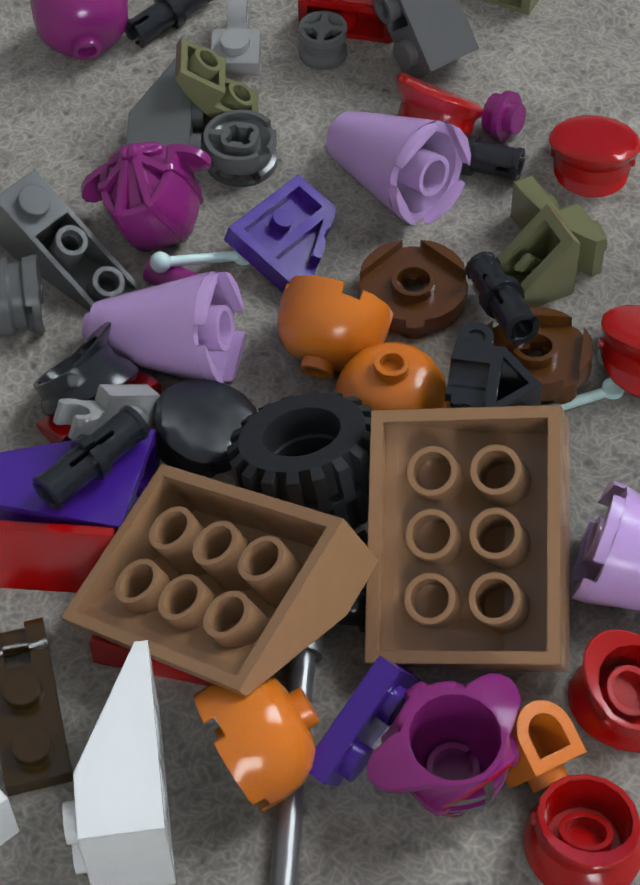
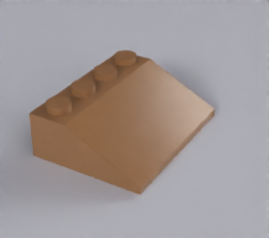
[364,405,570,673]
[60,464,379,697]

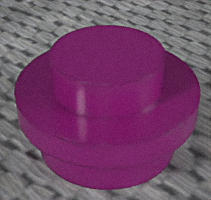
[481,90,526,143]

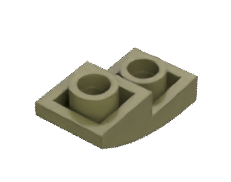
[175,37,258,119]
[510,175,607,276]

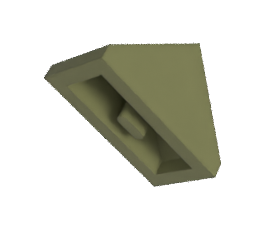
[497,204,581,307]

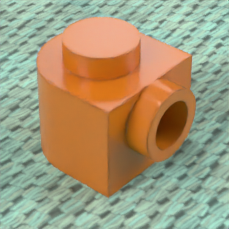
[505,700,587,793]

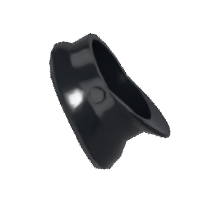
[33,322,139,416]
[155,379,257,477]

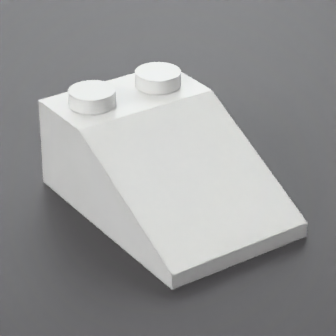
[62,640,176,885]

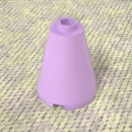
[326,111,471,226]
[82,271,245,384]
[570,481,640,611]

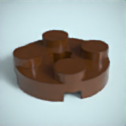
[358,240,468,340]
[487,307,593,404]

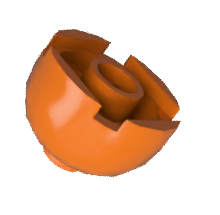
[277,275,394,380]
[334,342,449,410]
[194,676,321,813]

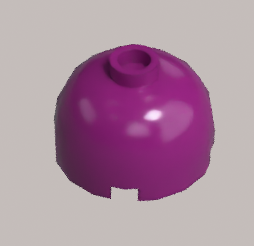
[30,0,128,60]

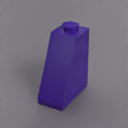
[0,429,160,534]

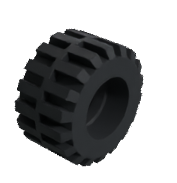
[227,391,372,527]

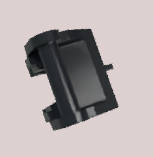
[445,323,542,408]

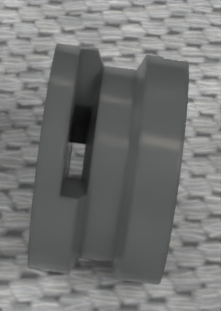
[203,110,278,187]
[0,254,46,337]

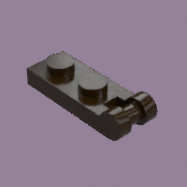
[0,617,74,796]

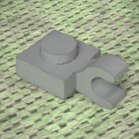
[210,0,262,75]
[53,384,160,440]

